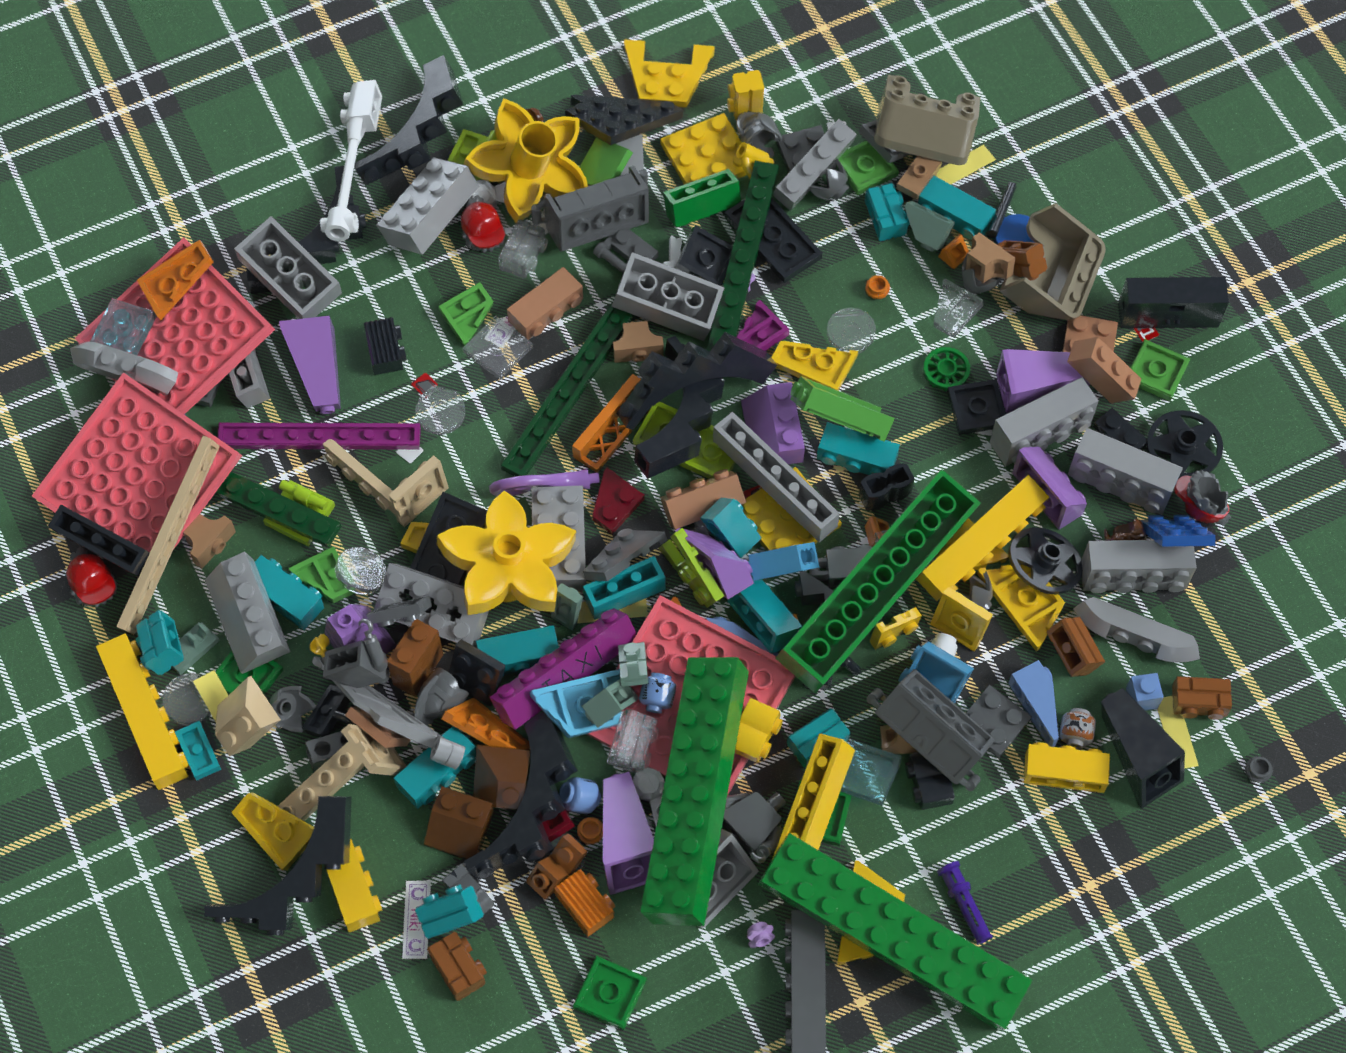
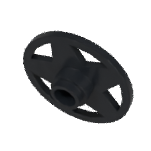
[1147,410,1223,479]
[1009,527,1083,594]

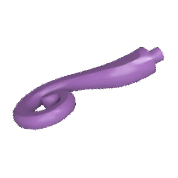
[489,469,599,496]

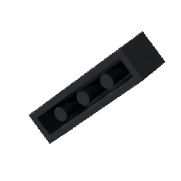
[48,504,150,577]

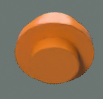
[865,275,890,299]
[577,817,603,844]

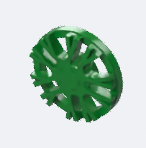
[923,347,970,391]

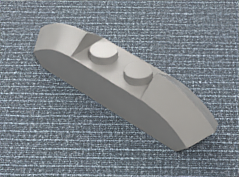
[70,342,178,395]
[1073,597,1200,662]

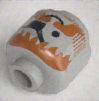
[1059,708,1096,750]

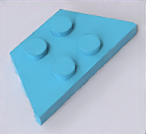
[530,669,622,738]

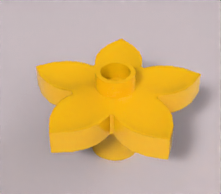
[463,98,588,223]
[437,490,576,615]

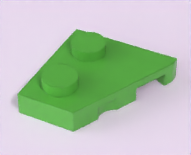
[438,282,494,347]
[289,547,357,603]

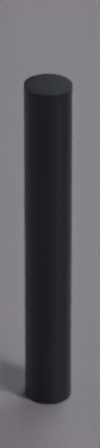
[988,182,1017,237]

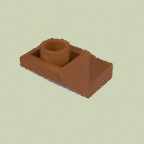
[525,833,588,900]

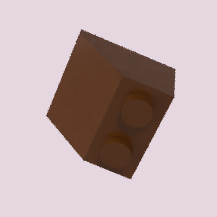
[424,786,495,860]

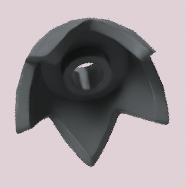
[810,158,849,201]
[962,255,1002,294]
[962,571,993,610]
[269,686,316,732]

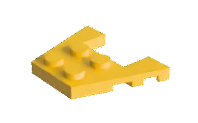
[624,39,715,108]

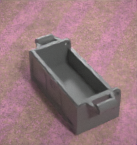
[531,166,649,252]
[867,669,995,791]

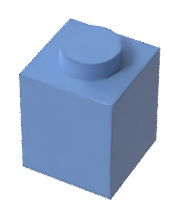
[1126,673,1164,711]

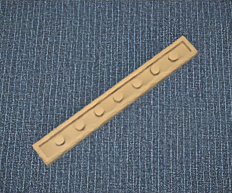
[116,436,220,635]

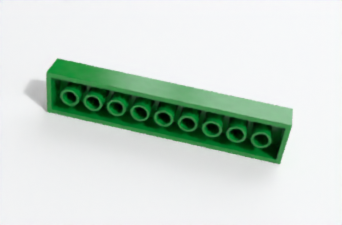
[775,469,981,693]
[640,657,749,926]
[758,833,1032,1031]

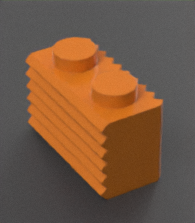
[554,869,615,937]

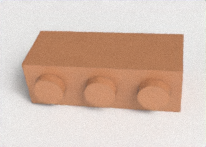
[507,267,583,340]
[1067,337,1141,403]
[660,469,746,530]

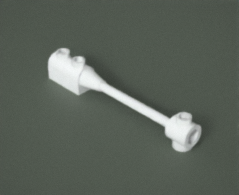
[320,80,382,241]

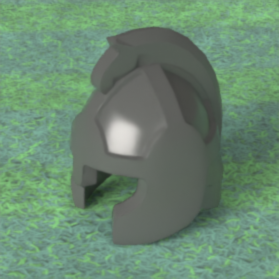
[736,112,782,158]
[414,667,469,725]

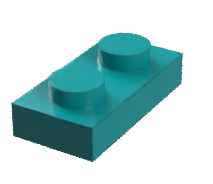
[175,721,221,781]

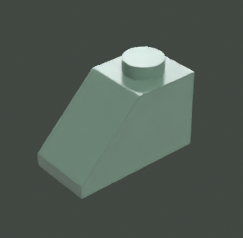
[905,201,955,251]
[582,679,639,728]

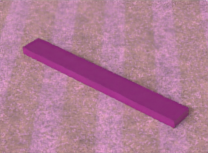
[217,423,421,450]

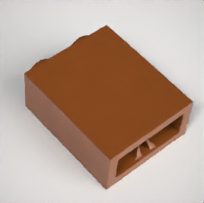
[387,619,443,697]

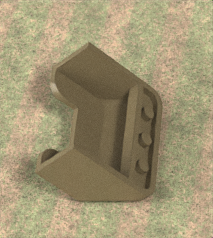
[874,75,980,165]
[999,203,1106,320]

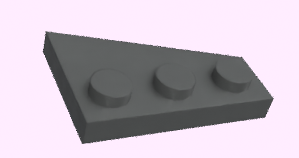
[583,528,667,581]

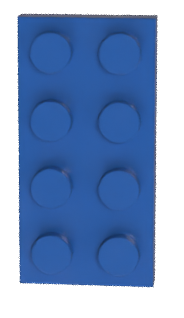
[1141,515,1216,547]

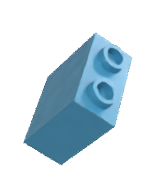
[748,542,820,581]
[898,641,974,704]

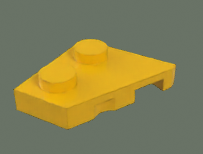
[869,607,922,650]

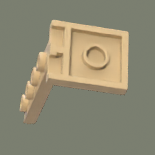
[323,439,449,527]
[278,724,407,821]

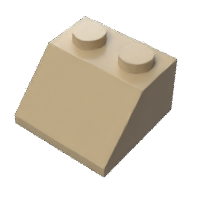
[215,676,281,756]

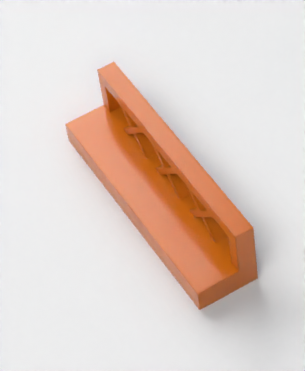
[572,374,651,473]

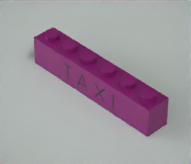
[490,608,637,730]

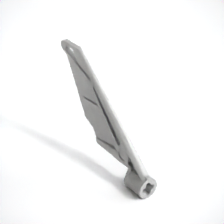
[312,656,465,770]

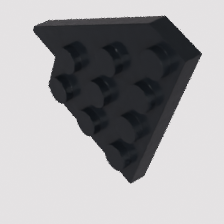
[565,95,683,145]

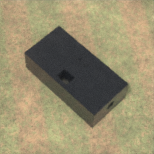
[1118,277,1229,329]

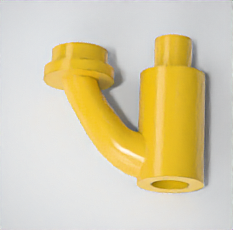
[736,142,774,179]

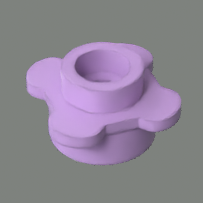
[747,922,775,948]

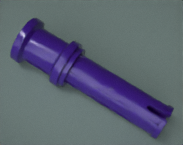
[937,861,993,945]

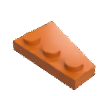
[137,240,213,320]
[442,698,530,750]

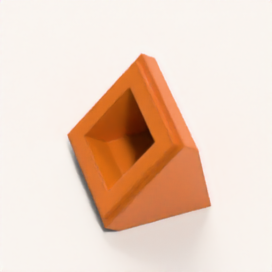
[938,235,969,269]
[865,516,889,547]

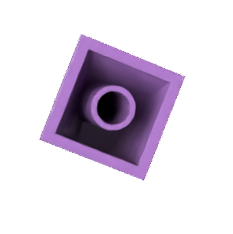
[279,316,341,414]
[996,349,1090,414]
[324,604,397,654]
[603,772,654,895]

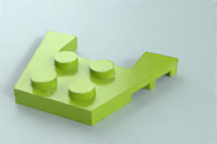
[659,527,724,608]

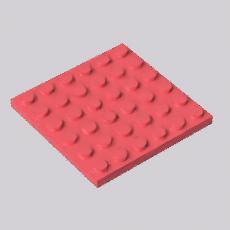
[75,237,275,415]
[32,372,242,552]
[586,595,796,796]

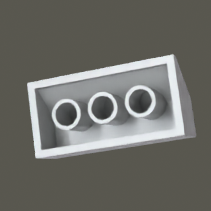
[205,552,290,674]

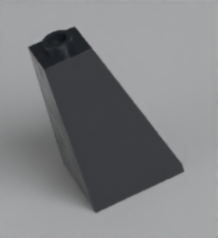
[1101,688,1185,809]

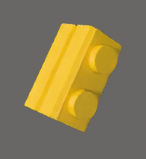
[727,70,764,120]

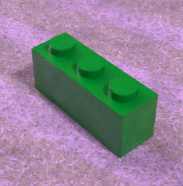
[663,169,741,228]

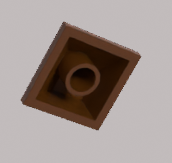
[473,745,531,809]

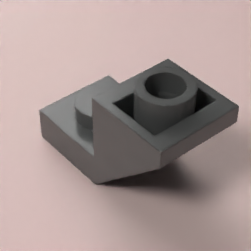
[794,571,834,607]

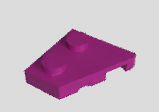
[737,300,790,351]

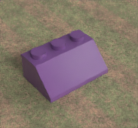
[741,382,805,464]
[1012,447,1087,530]
[675,528,754,599]

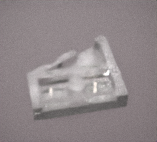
[934,279,983,338]

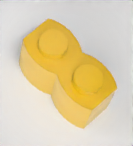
[735,698,783,763]

